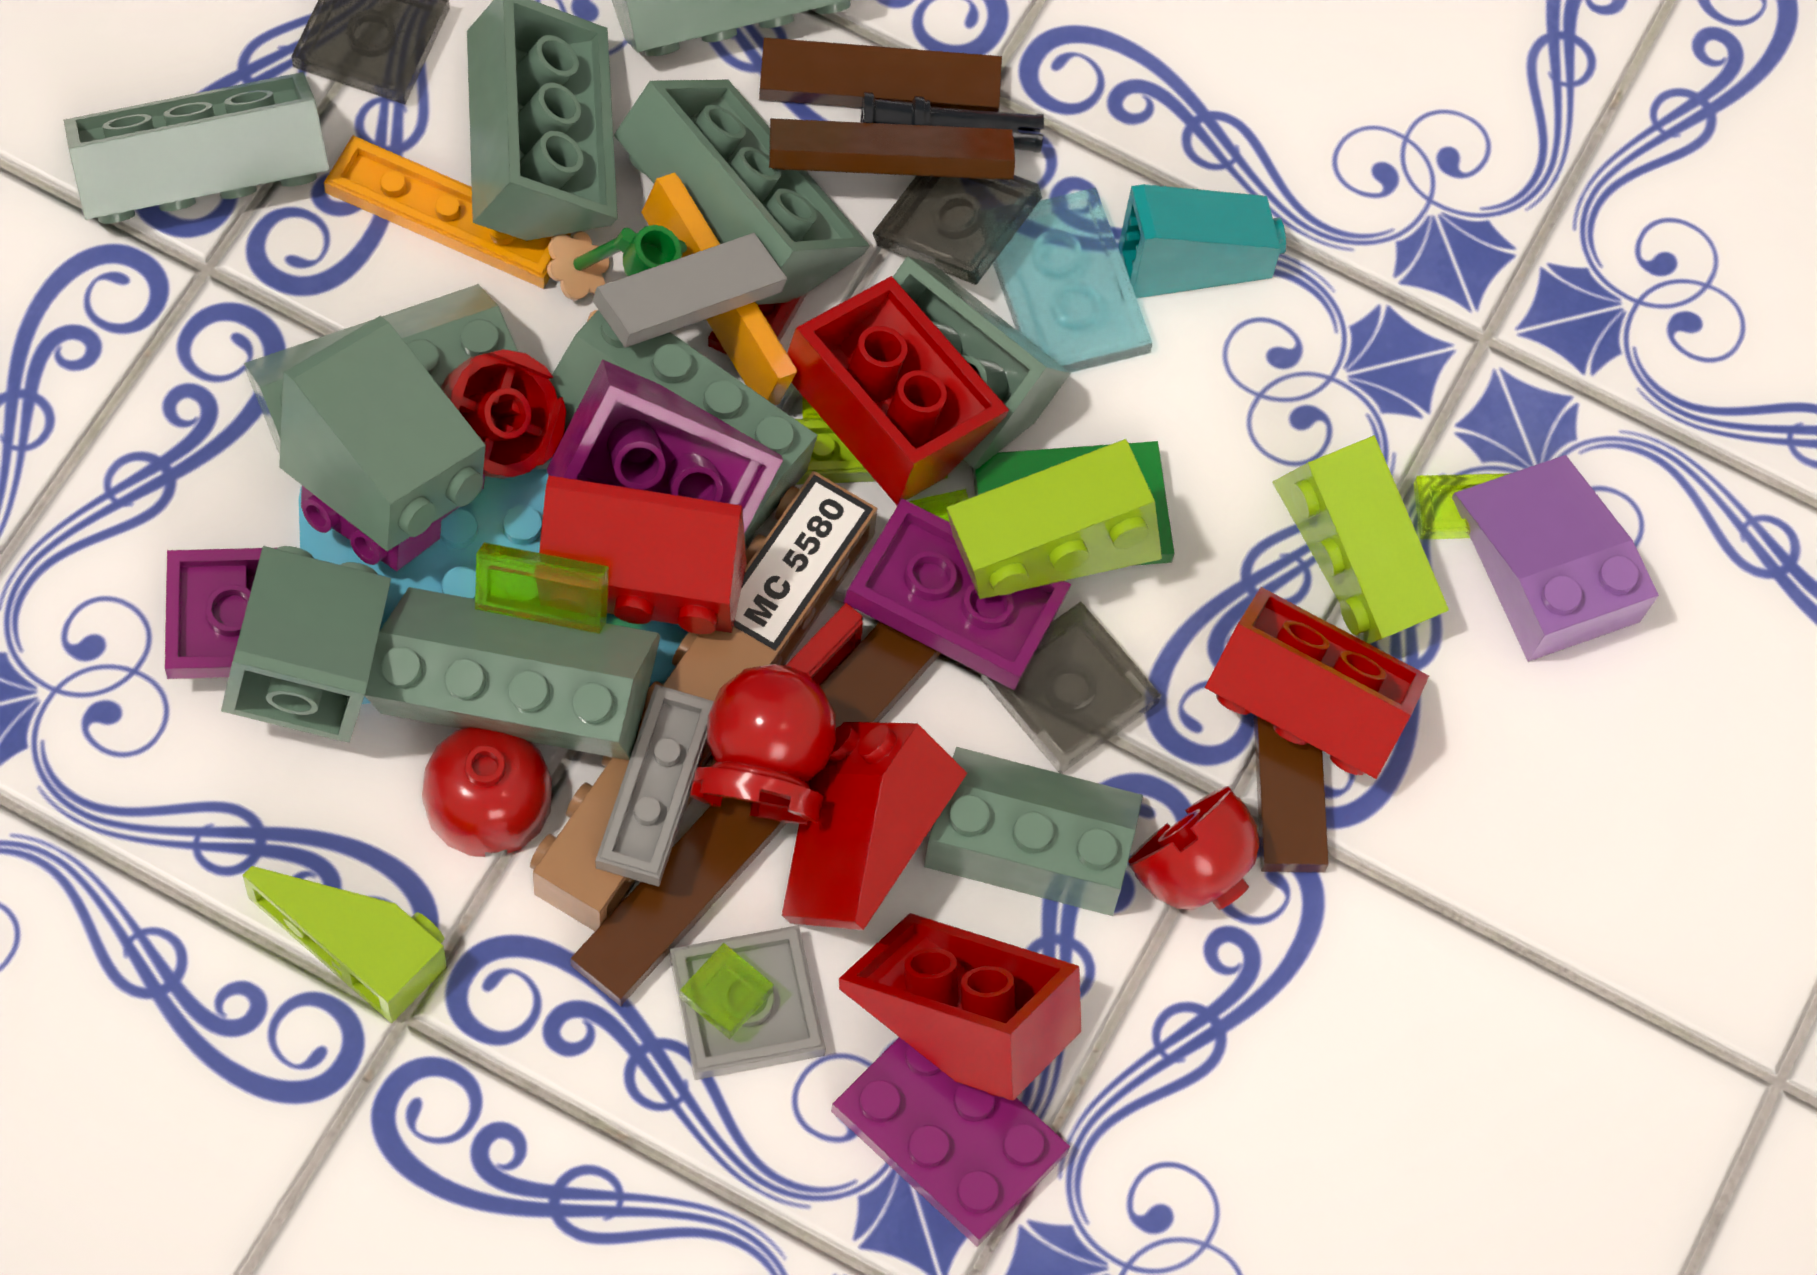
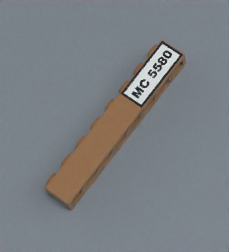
[530,471,878,931]

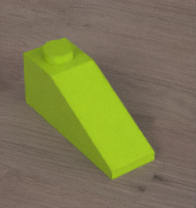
[242,866,447,1024]

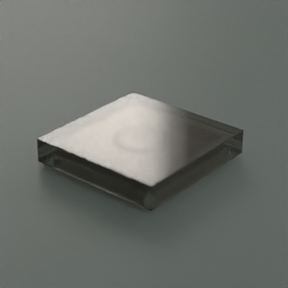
[291,0,450,104]
[873,175,1042,285]
[981,601,1161,773]

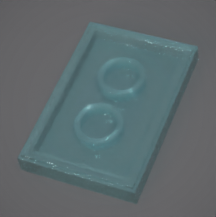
[979,188,1153,373]

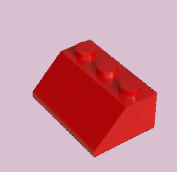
[787,276,1009,506]
[537,475,747,634]
[1204,587,1429,779]

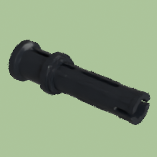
[860,92,1044,153]

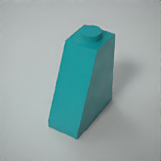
[1118,184,1286,299]

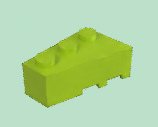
[947,439,1162,599]

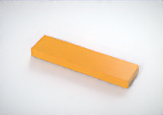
[324,135,571,289]
[641,172,797,405]

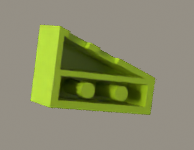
[1272,435,1449,644]

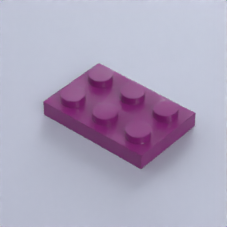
[843,498,1071,690]
[831,1037,1070,1247]

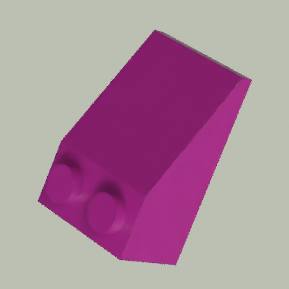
[547,359,783,534]

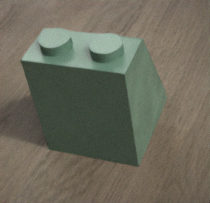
[279,316,486,551]
[221,546,391,743]

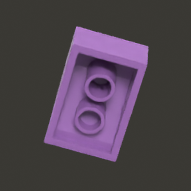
[1452,455,1659,662]

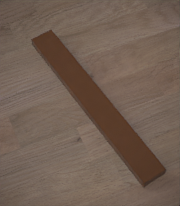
[570,622,941,1007]

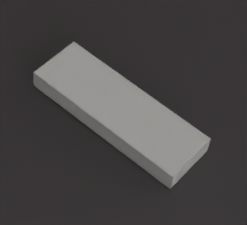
[593,233,787,348]
[595,684,714,887]

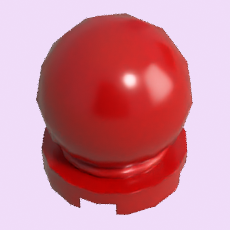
[690,664,836,825]

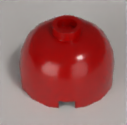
[440,349,566,479]
[422,728,552,857]
[1128,786,1260,910]

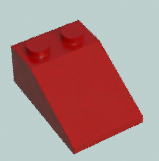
[781,722,967,930]
[839,913,1081,1101]

